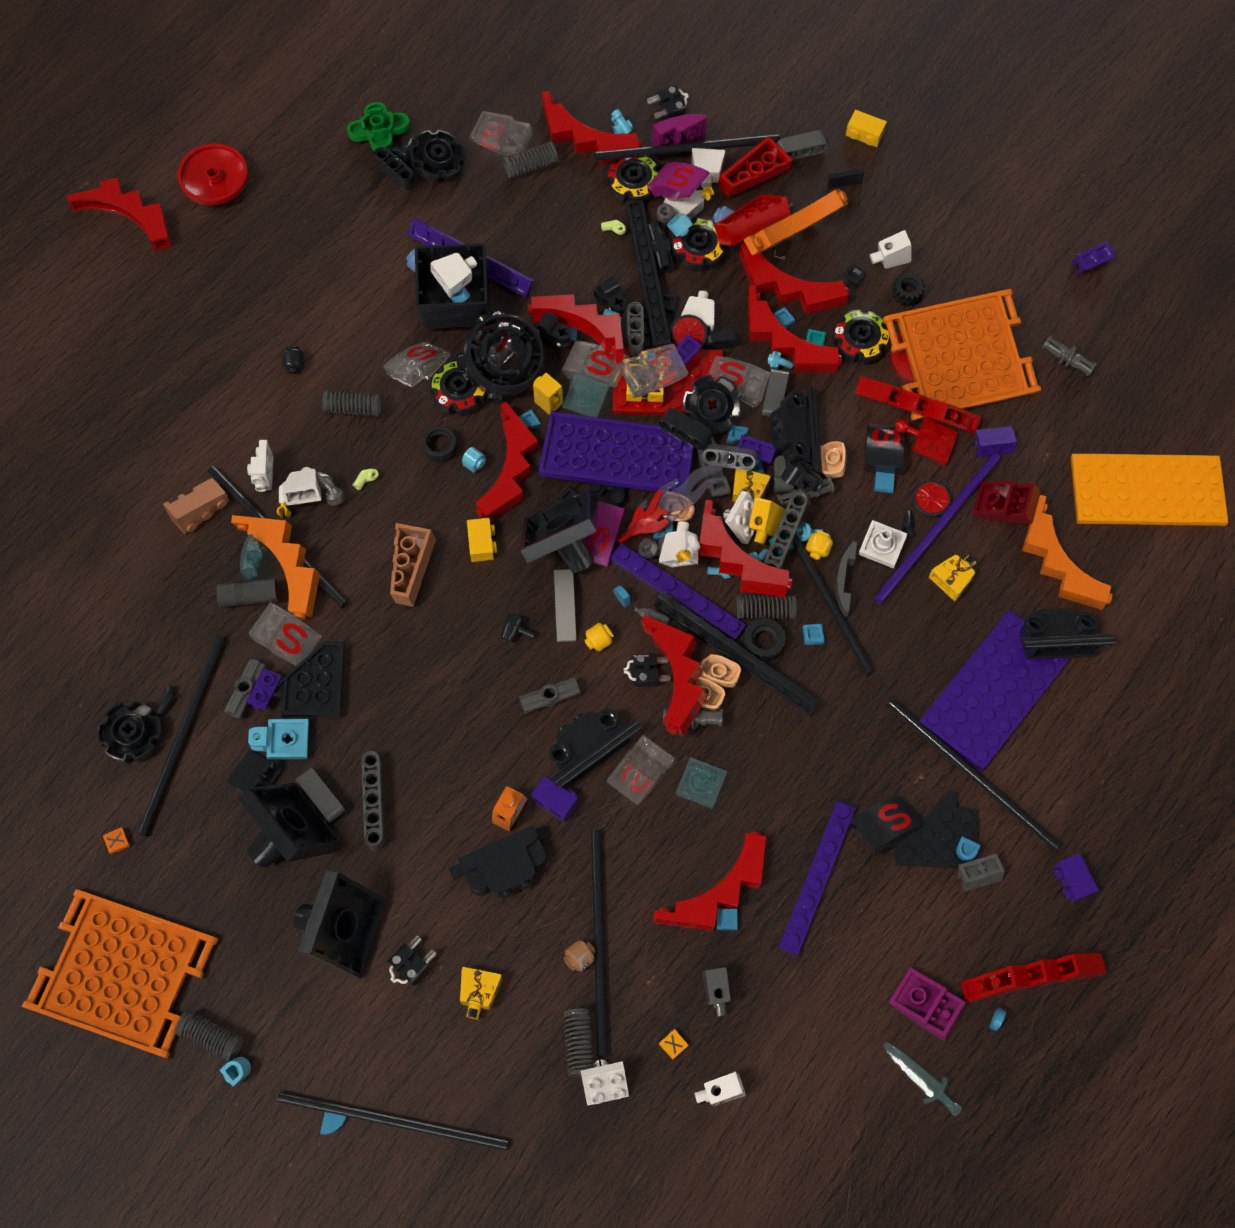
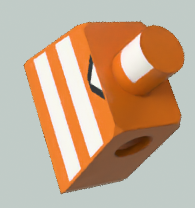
[492,786,528,832]

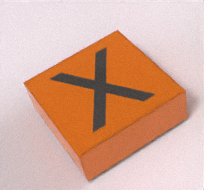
[103,827,130,855]

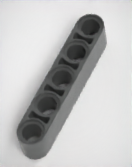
[764,492,808,569]
[361,751,385,851]

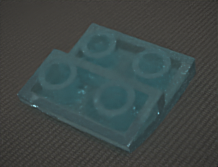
[240,534,263,581]

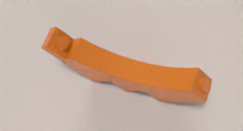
[744,189,848,255]
[1022,495,1113,610]
[231,515,320,619]

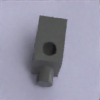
[702,967,731,1017]

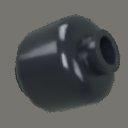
[281,346,305,374]

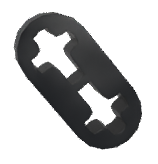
[706,332,740,350]

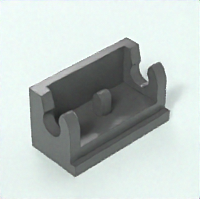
[958,854,1005,892]

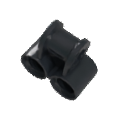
[594,277,627,314]
[536,312,571,348]
[781,460,823,492]

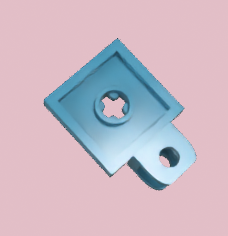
[248,719,309,759]

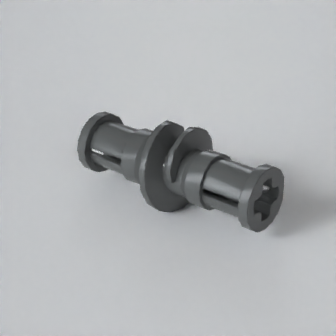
[1041,335,1097,377]
[776,476,835,509]
[663,707,723,730]

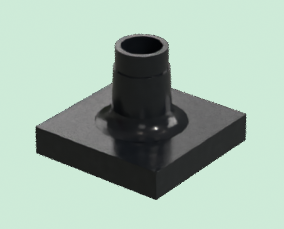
[520,488,598,573]
[239,783,343,867]
[294,870,388,979]

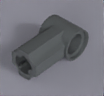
[773,456,793,493]

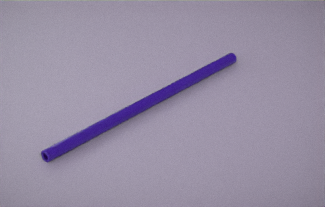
[874,453,1001,604]

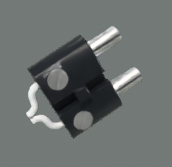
[647,84,689,119]
[624,653,671,687]
[387,936,436,986]

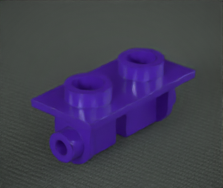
[246,668,281,711]

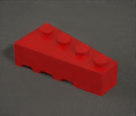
[717,136,793,198]
[714,194,791,246]

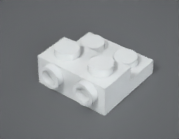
[247,440,273,492]

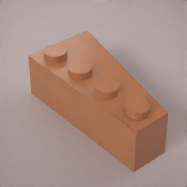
[390,523,436,607]

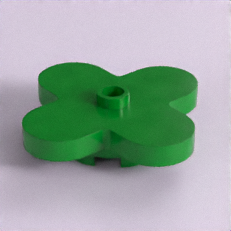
[347,102,410,151]

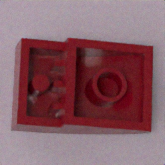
[972,481,1041,524]

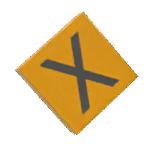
[659,1029,688,1060]

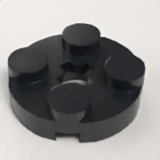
[590,483,625,507]

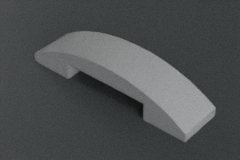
[554,569,576,642]

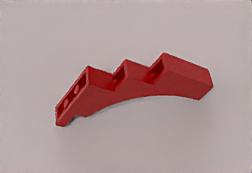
[542,91,642,164]
[739,241,849,315]
[748,285,842,372]
[528,294,624,363]
[855,376,981,434]
[475,402,539,522]
[698,500,792,597]
[641,616,707,736]
[653,832,766,931]
[961,953,1107,1003]

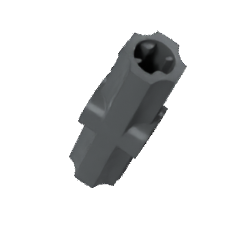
[224,659,266,719]
[519,678,580,714]

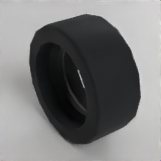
[421,426,457,463]

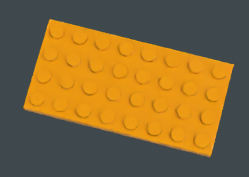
[1071,454,1228,526]

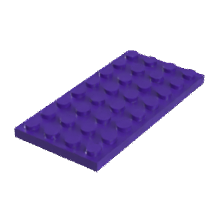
[539,412,693,496]
[920,610,1070,772]

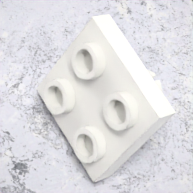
[723,491,755,544]
[858,520,907,568]
[581,1060,629,1106]

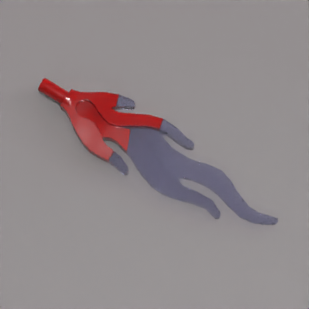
[617,452,730,544]

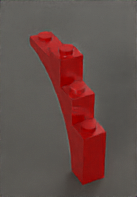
[67,178,172,251]

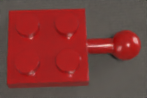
[895,417,958,466]

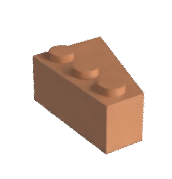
[163,478,229,535]

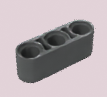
[776,130,828,160]
[627,302,644,356]
[762,368,789,417]
[702,444,758,470]
[295,767,345,824]

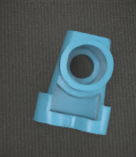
[611,109,633,134]

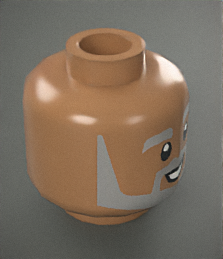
[564,940,595,972]

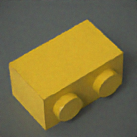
[846,110,887,147]
[533,373,563,415]
[467,518,497,562]

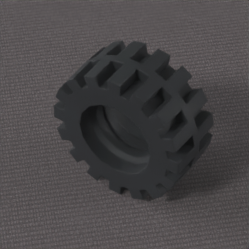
[892,272,925,306]

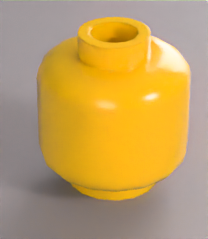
[806,531,833,560]
[584,623,614,652]

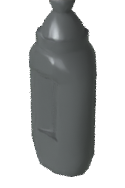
[634,607,670,625]

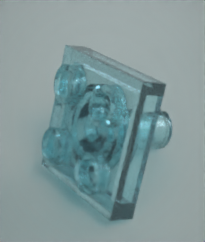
[562,373,610,418]
[676,757,727,809]

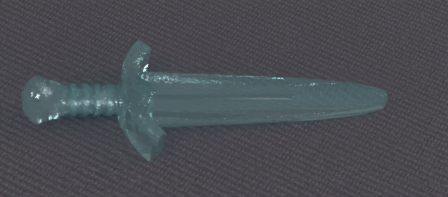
[883,1043,962,1116]

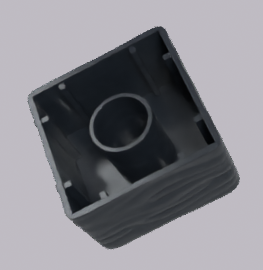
[415,243,490,329]

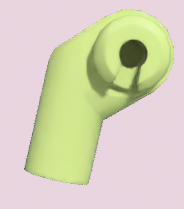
[601,220,626,235]
[353,469,379,490]

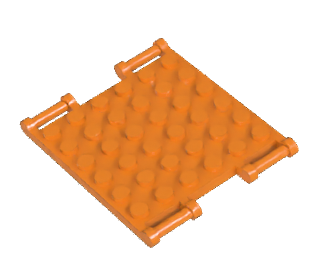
[883,289,1042,422]
[21,889,218,1059]

